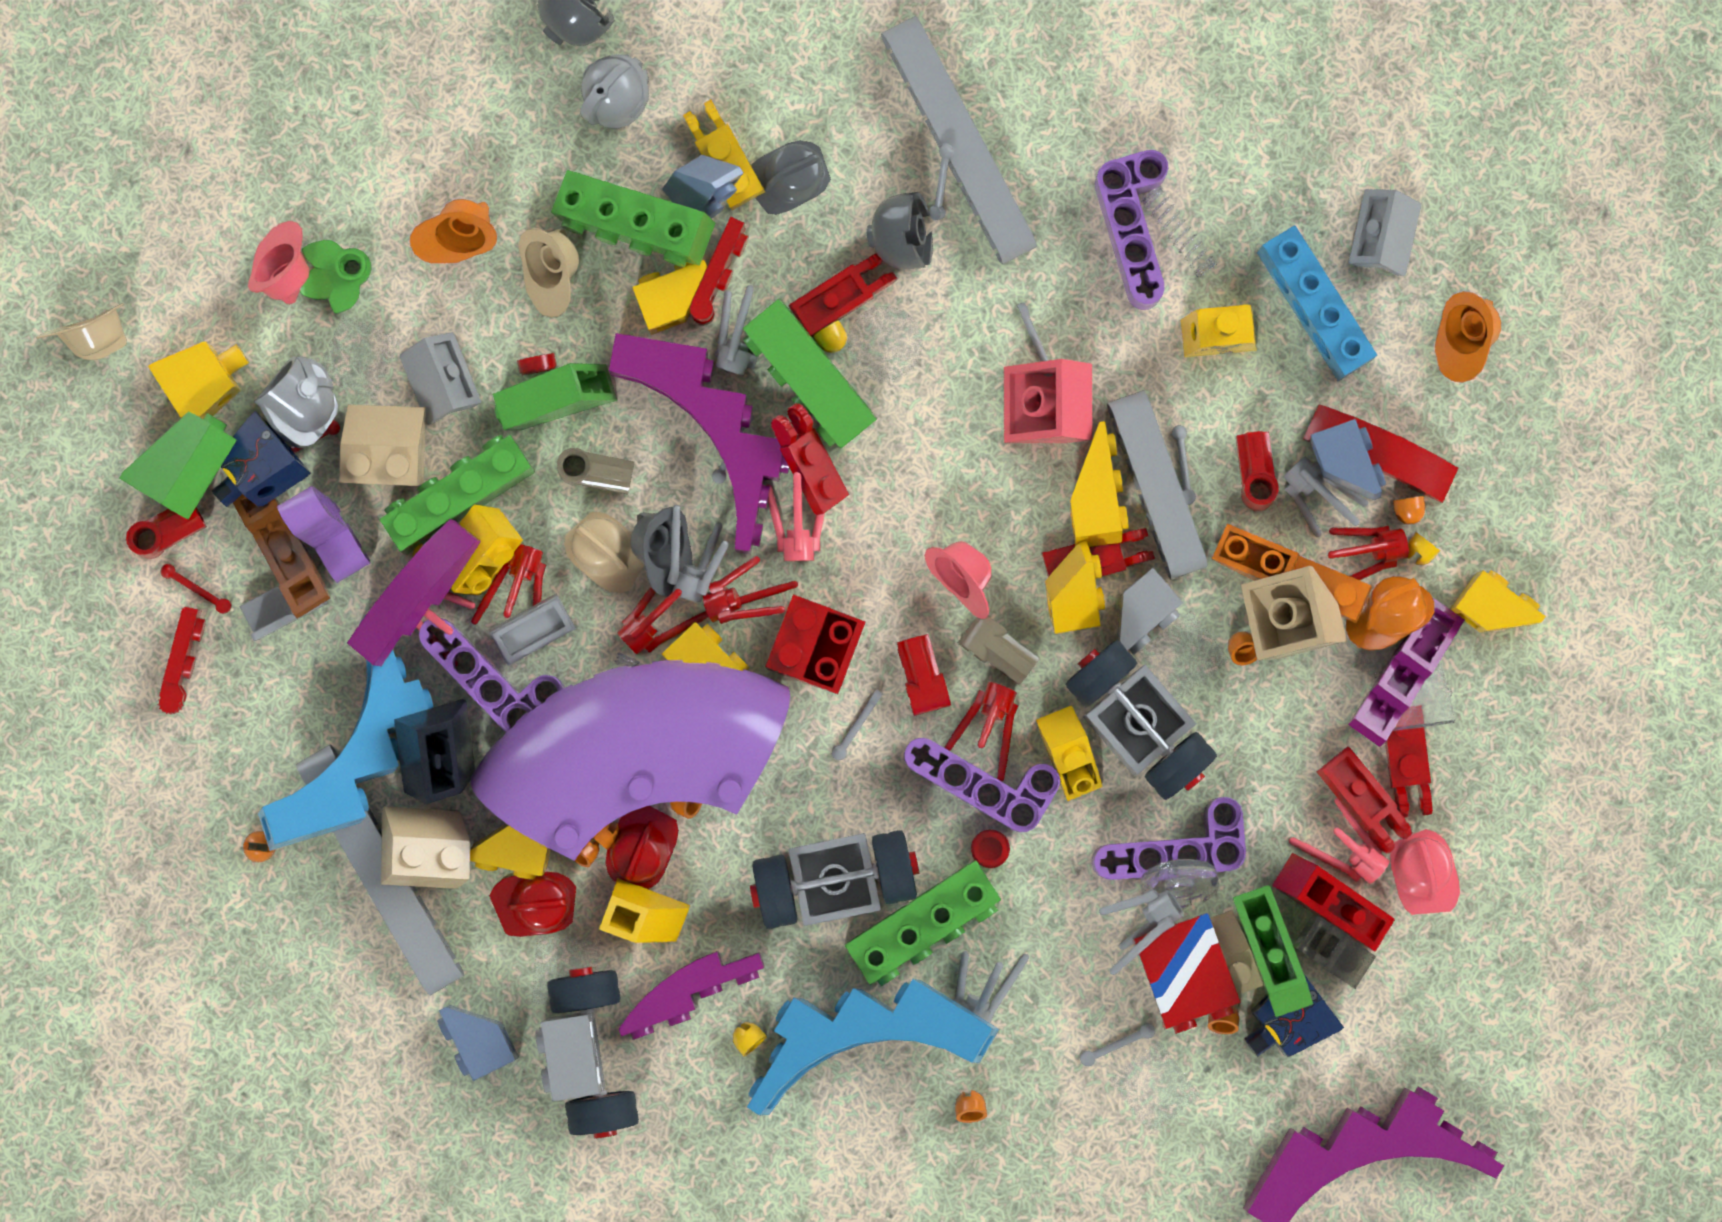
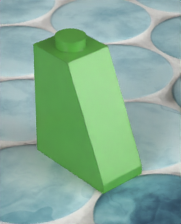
[493,363,617,431]
[119,412,237,519]

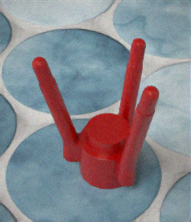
[1328,525,1409,580]
[471,544,547,625]
[702,556,798,624]
[617,587,709,655]
[945,682,1019,782]

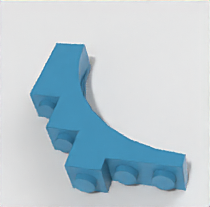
[258,615,433,851]
[747,979,1000,1116]

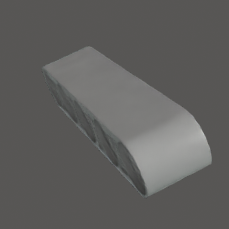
[1107,390,1208,580]

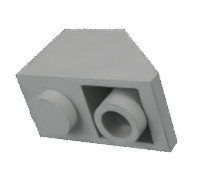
[1117,568,1183,655]

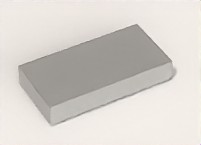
[489,593,576,666]

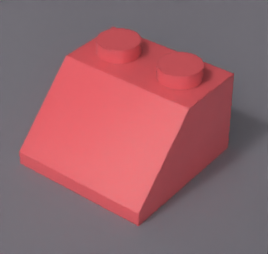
[1004,359,1092,443]

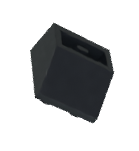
[394,699,475,804]

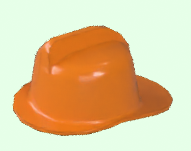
[410,199,497,264]
[1435,291,1501,383]
[1346,576,1435,651]

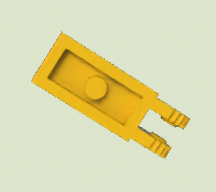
[683,99,765,210]

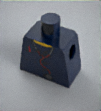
[212,411,311,507]
[1244,974,1344,1057]

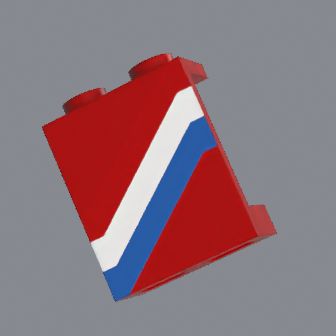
[1132,913,1241,1034]

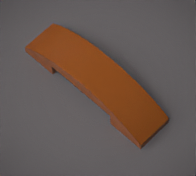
[233,494,330,619]

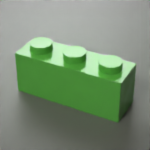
[1233,885,1313,1017]

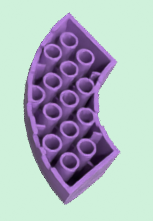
[470,660,790,861]

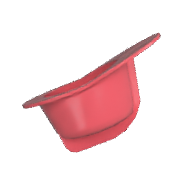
[248,221,310,305]
[924,541,992,619]
[1390,829,1460,915]

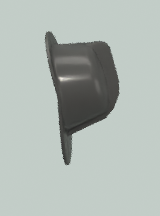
[751,140,831,215]
[630,507,693,597]

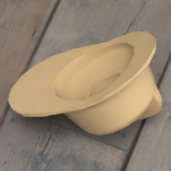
[519,228,579,318]
[36,303,127,360]
[564,512,644,593]

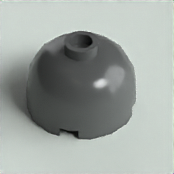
[537,0,615,46]
[867,192,933,270]

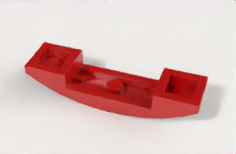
[1303,404,1459,503]

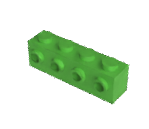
[551,170,716,267]
[743,299,877,449]
[379,435,535,555]
[845,860,1001,986]

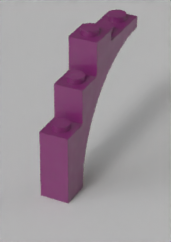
[609,333,789,555]
[1243,1086,1505,1222]

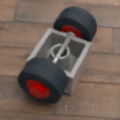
[1065,640,1217,800]
[750,830,920,929]
[535,966,639,1139]

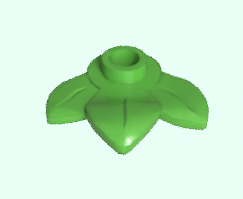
[300,240,372,314]

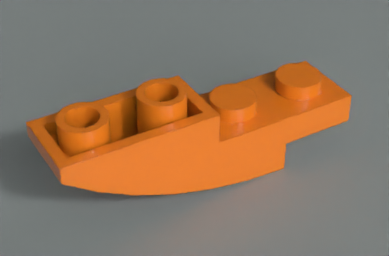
[1212,524,1372,623]

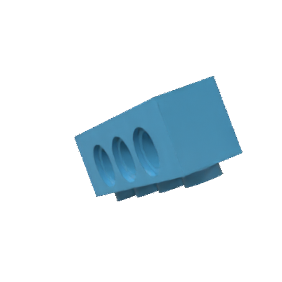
[1257,225,1377,381]

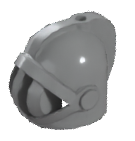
[580,54,649,129]
[254,356,338,448]

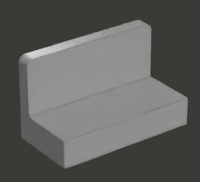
[1349,189,1421,276]
[400,332,482,424]
[239,586,328,641]

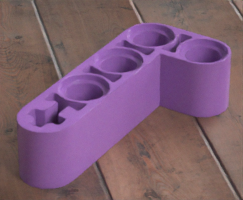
[1094,150,1169,310]
[277,486,371,583]
[419,618,565,732]
[904,738,1060,832]
[1091,797,1246,880]

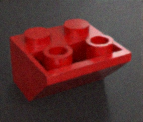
[765,594,866,695]

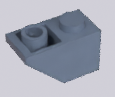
[662,155,744,219]
[1310,419,1386,500]
[437,1005,519,1081]

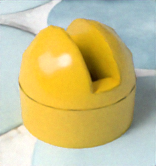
[813,320,847,353]
[1408,532,1441,565]
[733,1022,767,1057]

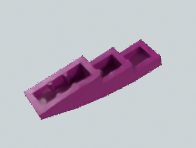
[347,519,481,667]
[1348,598,1465,747]

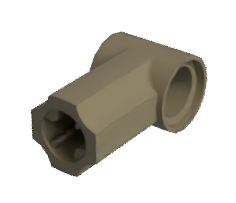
[557,448,634,495]
[957,616,1039,685]

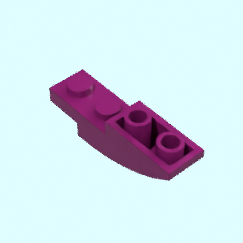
[619,951,765,1040]

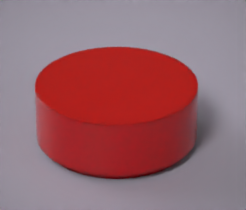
[517,353,557,376]
[971,829,1010,868]

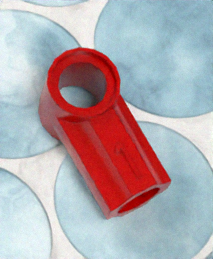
[1235,431,1279,511]
[126,507,207,559]
[897,634,951,716]

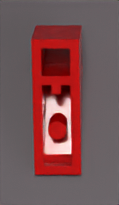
[1272,853,1395,952]

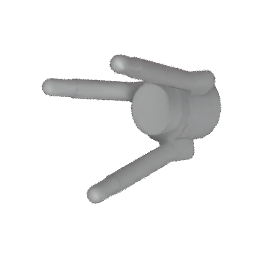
[714,285,758,376]
[1283,456,1368,537]
[667,505,729,602]
[1099,888,1184,975]
[954,951,1029,1023]

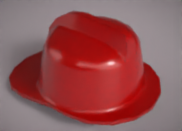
[605,806,679,890]
[489,871,577,937]

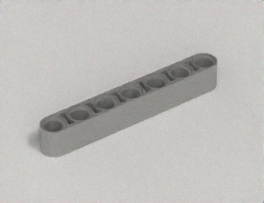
[881,16,1037,265]
[296,744,464,996]

